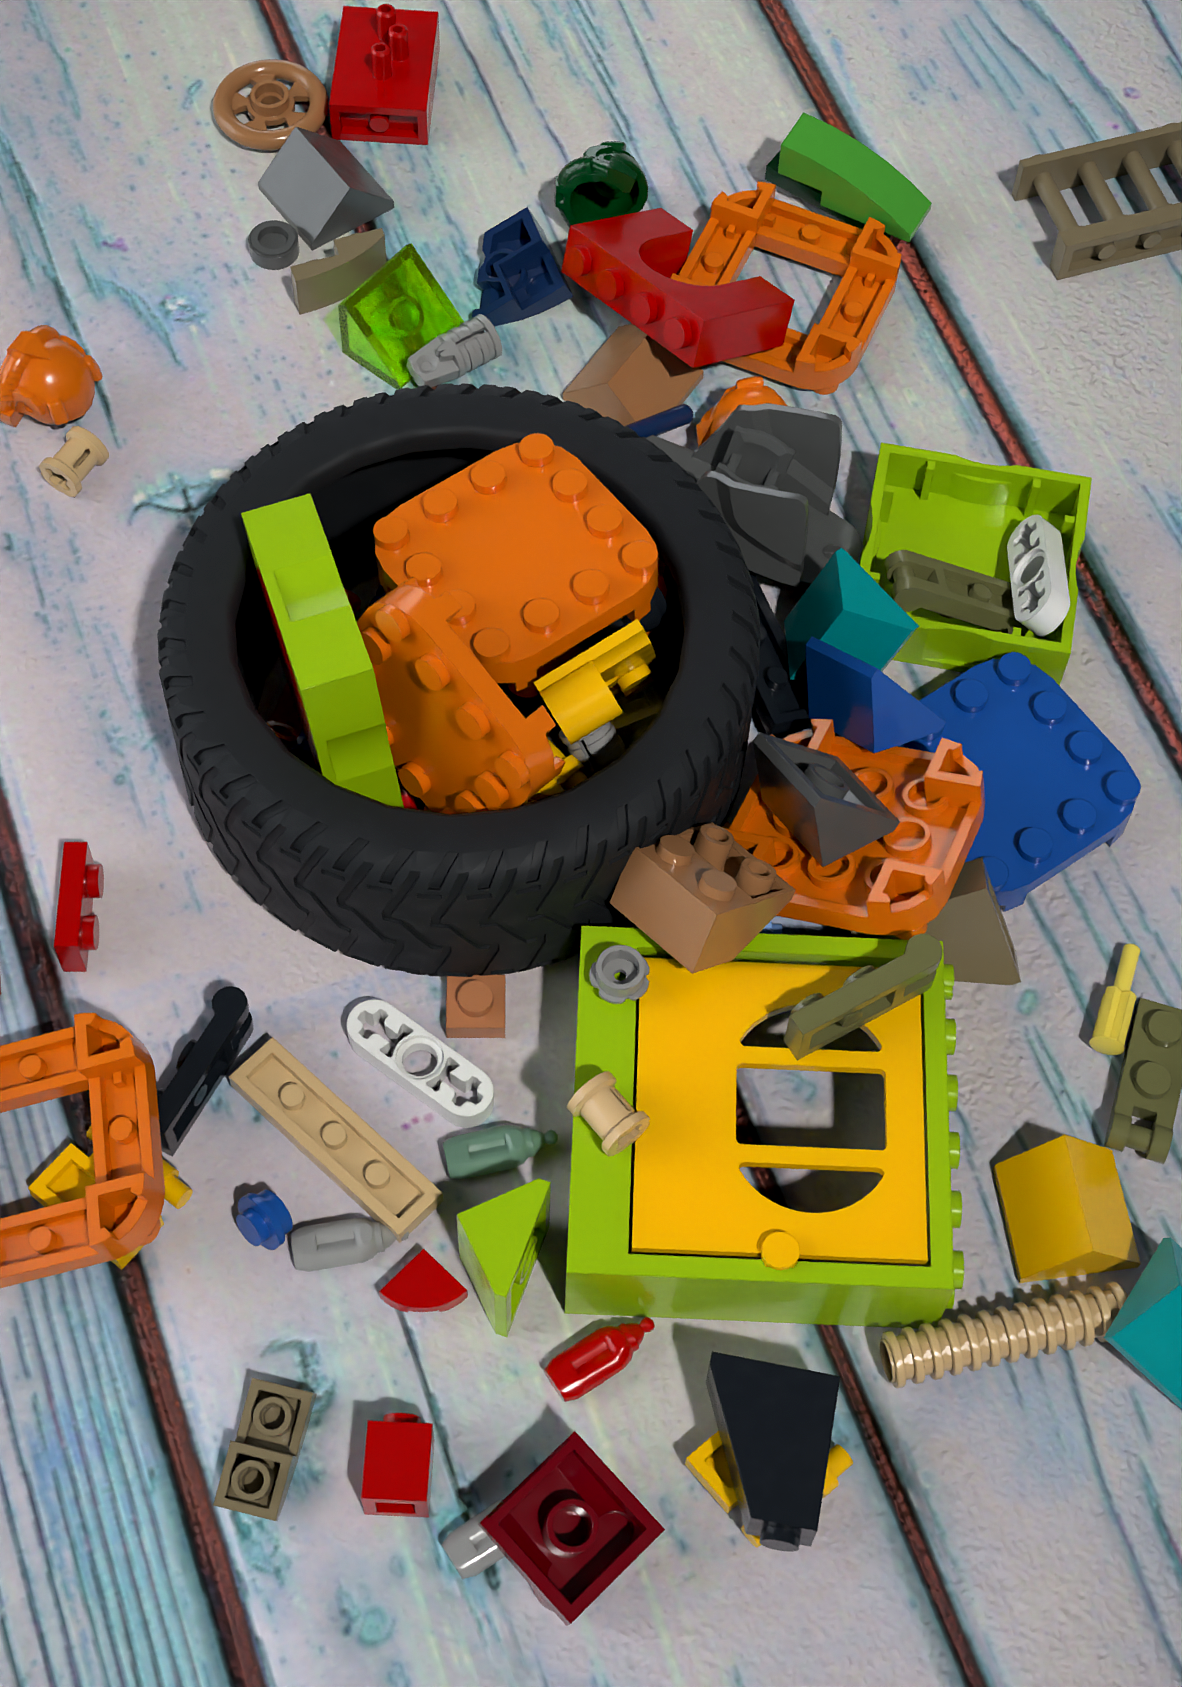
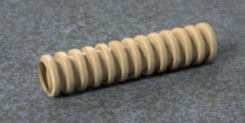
[880,1282,1128,1388]

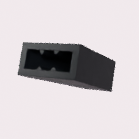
[706,1351,840,1552]

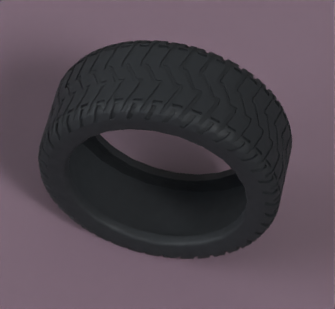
[157,383,760,977]

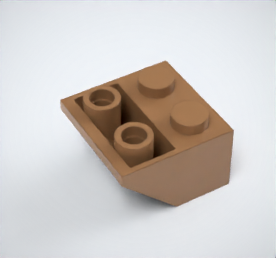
[610,822,795,974]

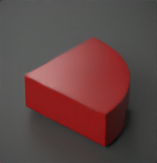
[379,1249,468,1312]

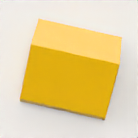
[993,1135,1141,1283]

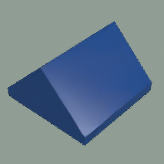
[805,636,946,753]

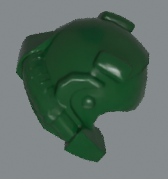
[554,141,648,228]

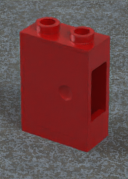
[329,4,440,145]

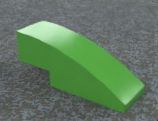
[778,112,932,242]

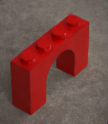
[561,208,795,368]

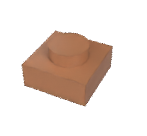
[446,975,506,1038]

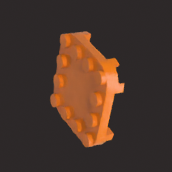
[373,433,658,692]
[357,576,566,814]
[725,719,985,940]

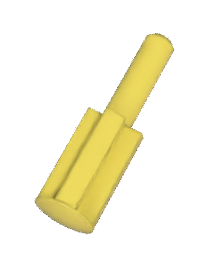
[1089,943,1140,1055]

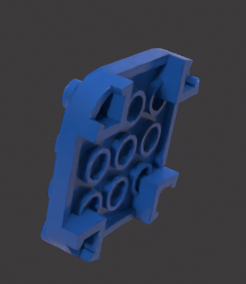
[898,652,1141,912]

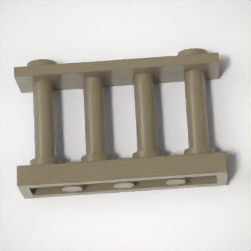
[1012,122,1182,280]

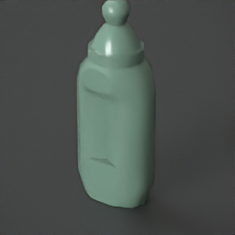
[443,1125,558,1179]

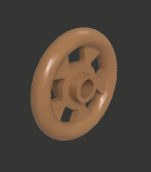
[213,59,329,150]

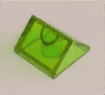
[338,243,464,389]

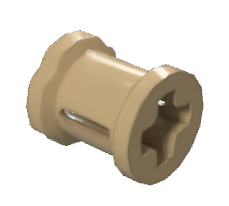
[39,426,109,497]
[567,1071,650,1157]

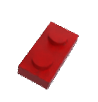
[54,842,104,972]

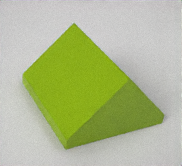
[457,1178,551,1337]

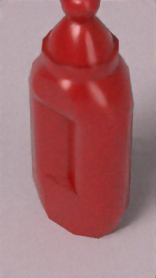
[544,1317,655,1402]

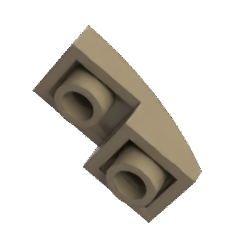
[290,228,387,315]
[213,1378,317,1521]

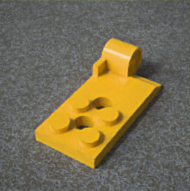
[533,619,660,745]

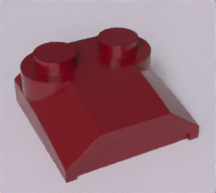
[478,1431,665,1626]

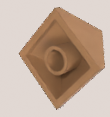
[563,324,704,426]

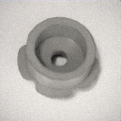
[589,945,650,1004]

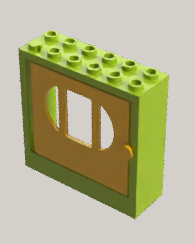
[564,926,964,1329]

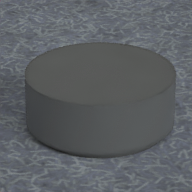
[248,220,299,270]

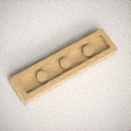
[229,1037,443,1243]

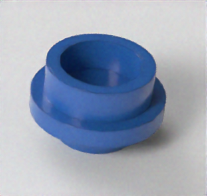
[236,1190,293,1250]

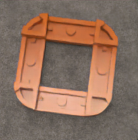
[670,181,901,395]
[0,1013,165,1288]

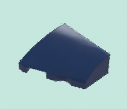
[472,207,574,327]

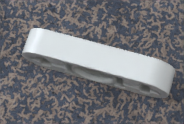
[1007,515,1070,636]
[347,999,494,1128]

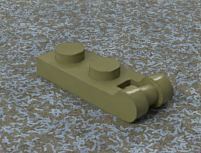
[884,550,1029,636]
[784,934,942,1060]
[1104,998,1182,1164]

